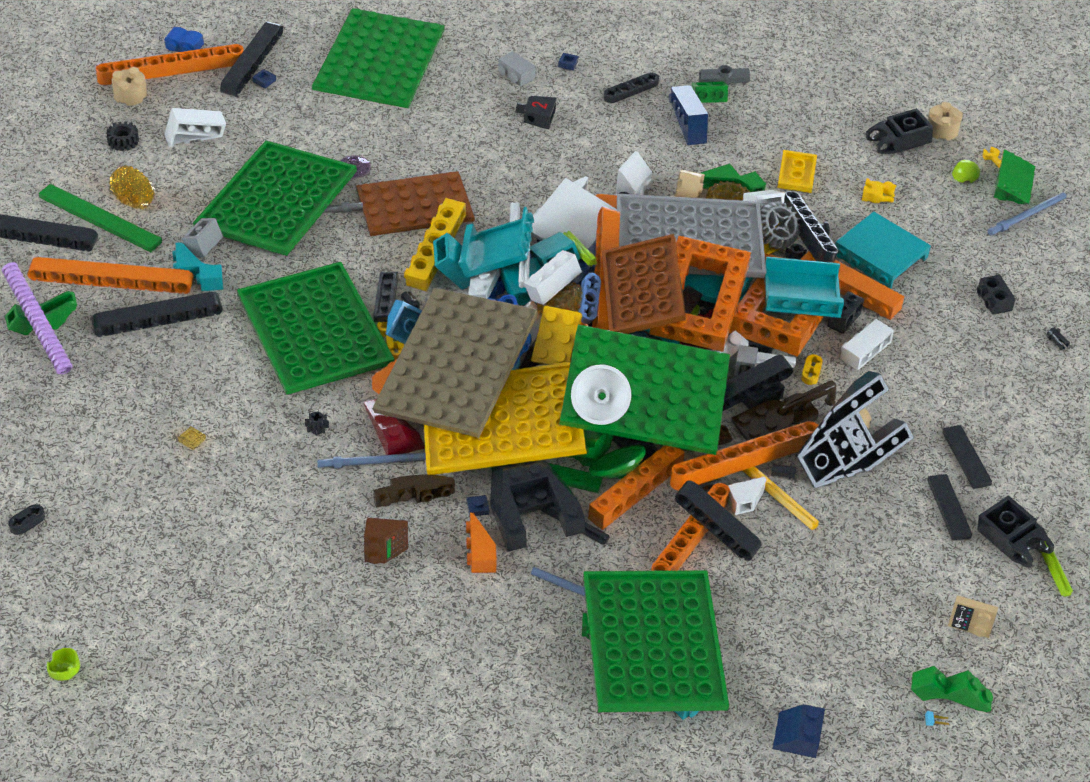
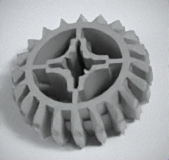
[760,201,801,250]

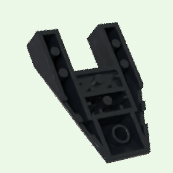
[796,371,914,488]
[490,459,585,552]

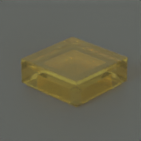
[178,426,206,450]

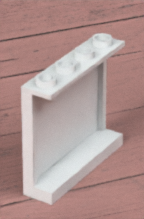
[531,178,617,249]

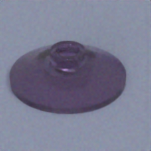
[339,155,371,178]

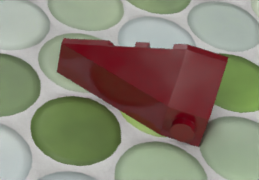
[363,398,425,455]

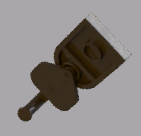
[731,380,836,441]

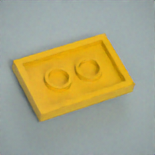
[777,150,817,193]
[531,306,582,365]

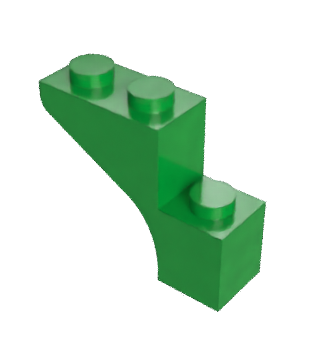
[701,163,766,194]
[5,291,77,336]
[911,666,993,712]

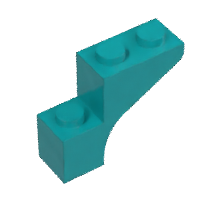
[172,242,224,291]

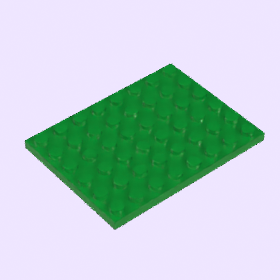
[312,8,445,108]
[193,140,357,256]
[237,262,394,395]
[559,324,730,455]
[583,570,729,712]

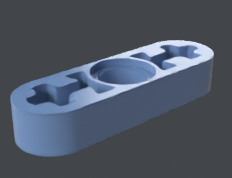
[578,273,601,324]

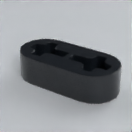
[8,504,45,535]

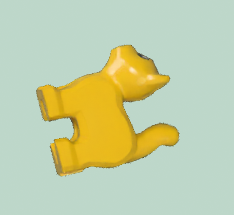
[862,178,896,203]

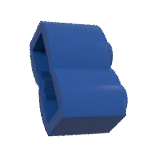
[164,27,204,52]

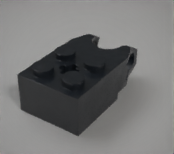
[866,108,933,154]
[977,495,1054,568]

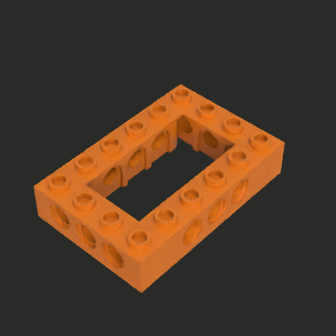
[650,236,751,352]
[729,278,824,357]

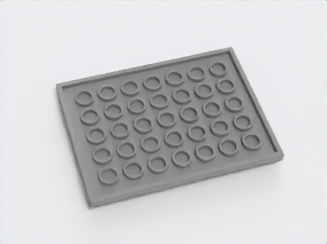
[617,194,766,278]

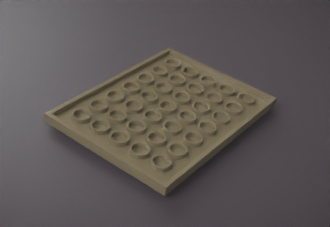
[372,288,538,438]

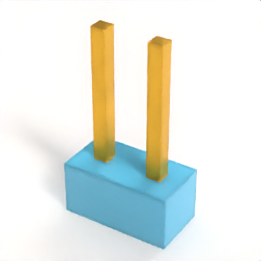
[925,711,949,726]

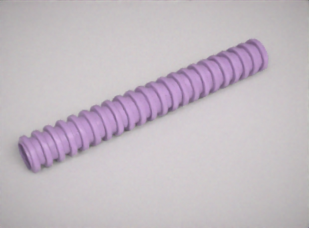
[1,262,73,374]

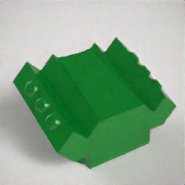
[994,149,1036,204]
[566,429,613,467]

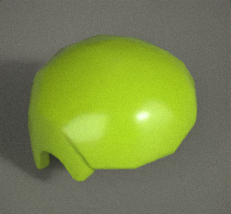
[952,160,980,183]
[47,648,80,681]

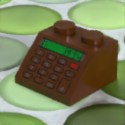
[364,517,408,564]

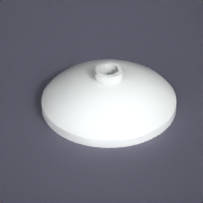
[571,365,631,425]

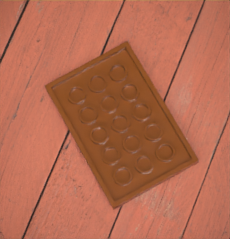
[356,171,475,236]
[602,234,686,334]

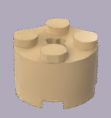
[111,67,147,106]
[927,102,963,140]
[674,169,705,198]

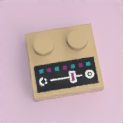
[948,595,998,638]

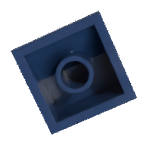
[772,704,825,758]

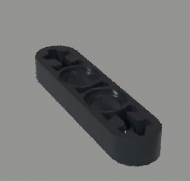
[604,72,659,103]

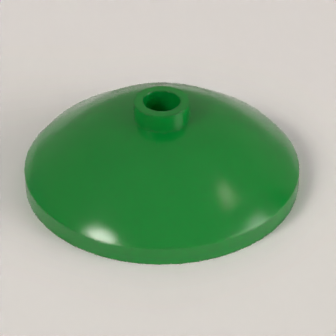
[589,445,646,479]

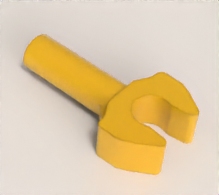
[982,147,1001,168]

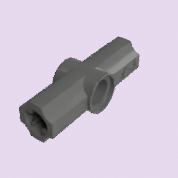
[699,65,750,85]

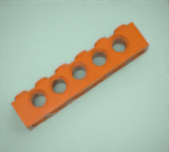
[588,445,685,530]

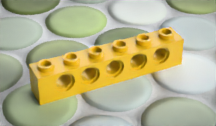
[404,198,466,292]

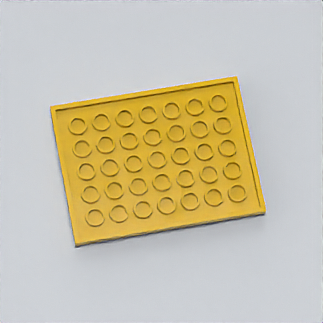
[424,362,586,475]

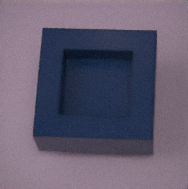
[558,52,579,71]
[252,69,276,89]
[466,495,490,517]

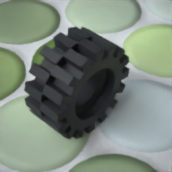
[106,121,139,151]

